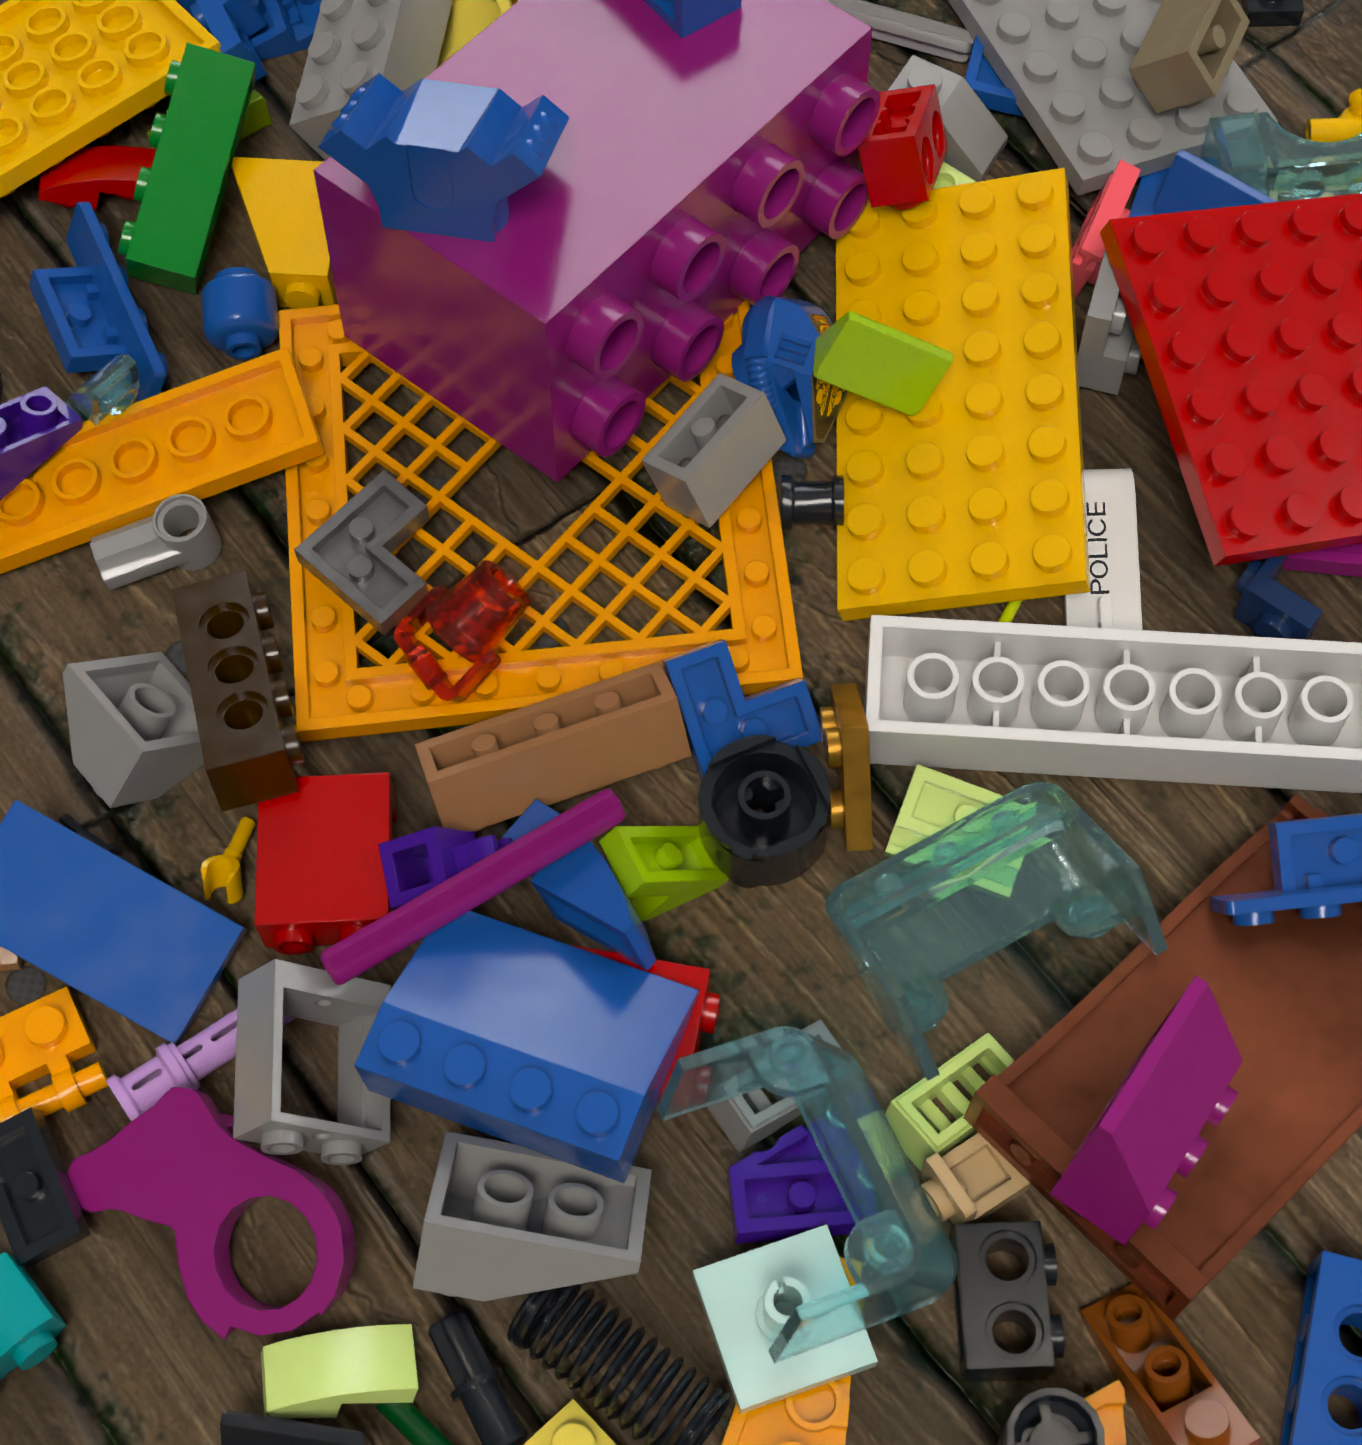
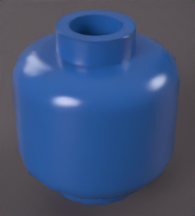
[201,267,279,360]

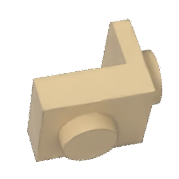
[919,1133,1031,1226]

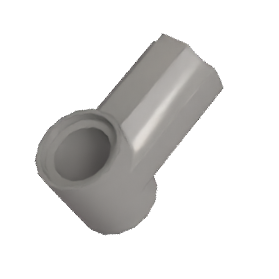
[90,494,222,590]

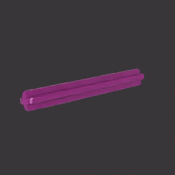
[320,789,626,985]

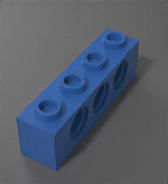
[1279,1250,1362,1445]

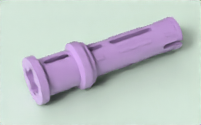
[105,1009,296,1122]

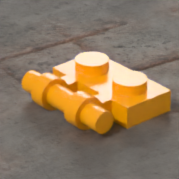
[0,986,109,1123]

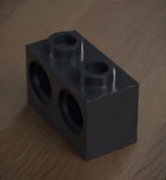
[949,1221,1065,1382]

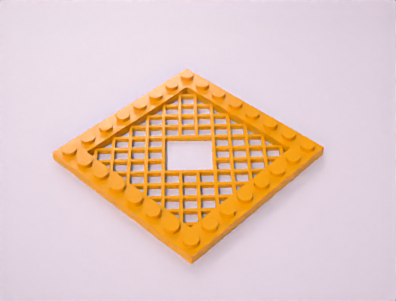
[278,300,803,742]

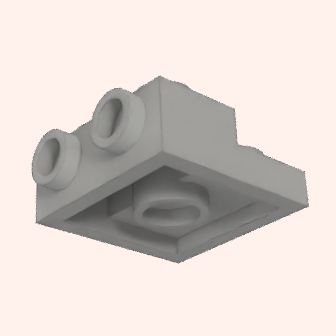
[1078,250,1141,395]

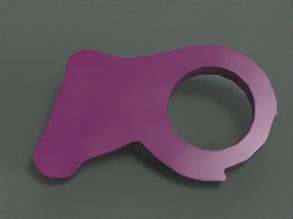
[67,1087,356,1340]

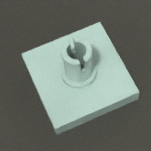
[692,1224,878,1414]

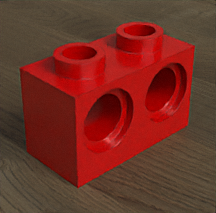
[858,84,948,210]

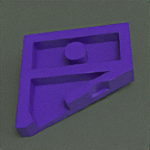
[727,1098,877,1244]

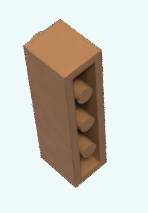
[415,661,692,832]

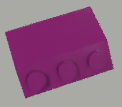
[1050,975,1243,1245]

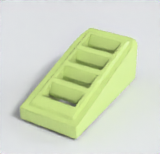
[881,1033,1015,1172]

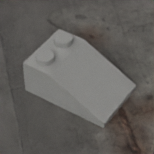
[413,1131,652,1302]

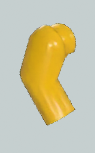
[1305,89,1362,148]

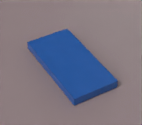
[0,799,247,1046]

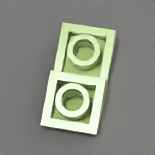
[261,1324,419,1419]

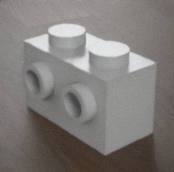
[641,373,787,528]

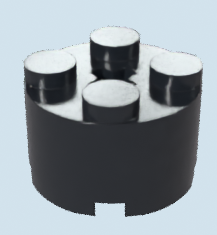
[698,735,831,888]

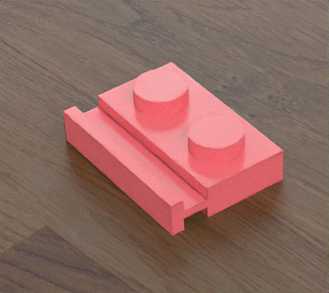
[1072,159,1141,300]

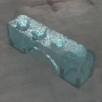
[1200,112,1362,202]

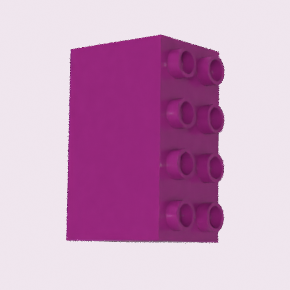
[313,0,880,483]

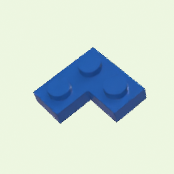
[661,639,822,781]

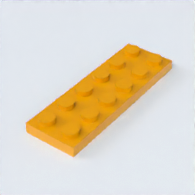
[0,347,325,574]

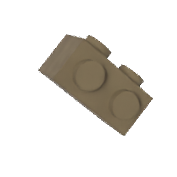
[1129,0,1250,114]

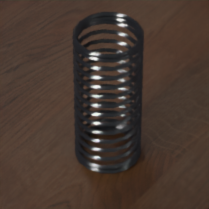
[507,1284,730,1445]

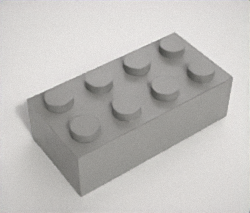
[289,0,453,160]

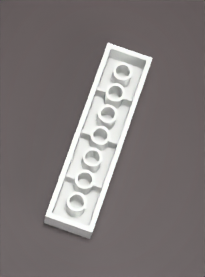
[864,615,1362,793]

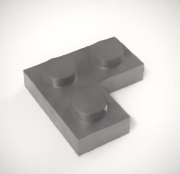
[294,470,430,636]

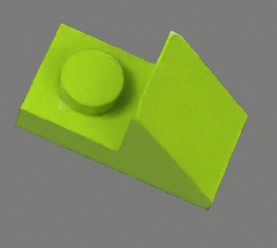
[599,826,729,921]

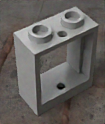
[233,959,391,1165]

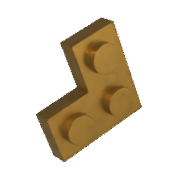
[820,683,873,851]

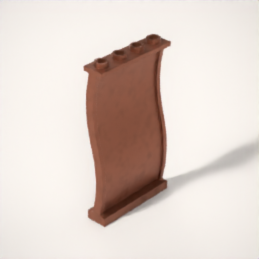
[963,794,1362,1321]

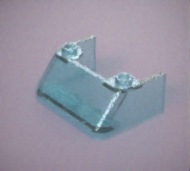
[826,782,1168,1081]
[657,1026,958,1364]

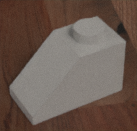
[888,55,1008,182]

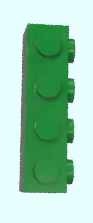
[118,43,255,295]

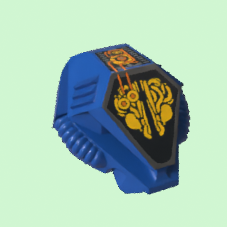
[732,296,848,458]

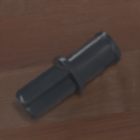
[428,1311,528,1445]

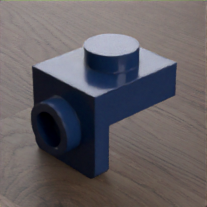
[1233,555,1323,640]

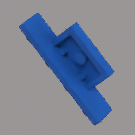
[29,202,168,402]
[1210,813,1362,926]

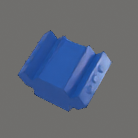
[318,73,570,242]

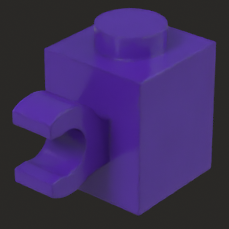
[378,826,512,909]

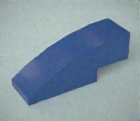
[503,799,656,971]

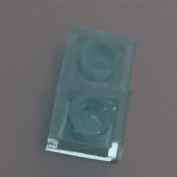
[66,354,140,426]

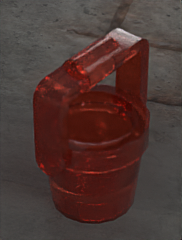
[394,560,531,703]

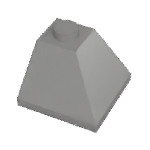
[62,651,204,808]

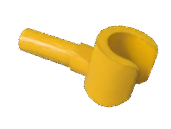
[201,817,256,904]

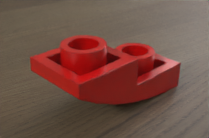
[38,146,156,210]

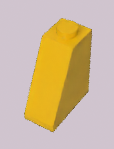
[232,157,338,309]

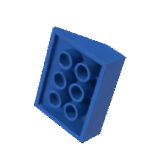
[354,911,699,1184]

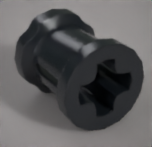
[781,475,844,530]

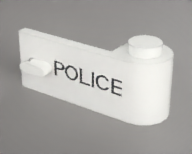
[1064,468,1142,630]

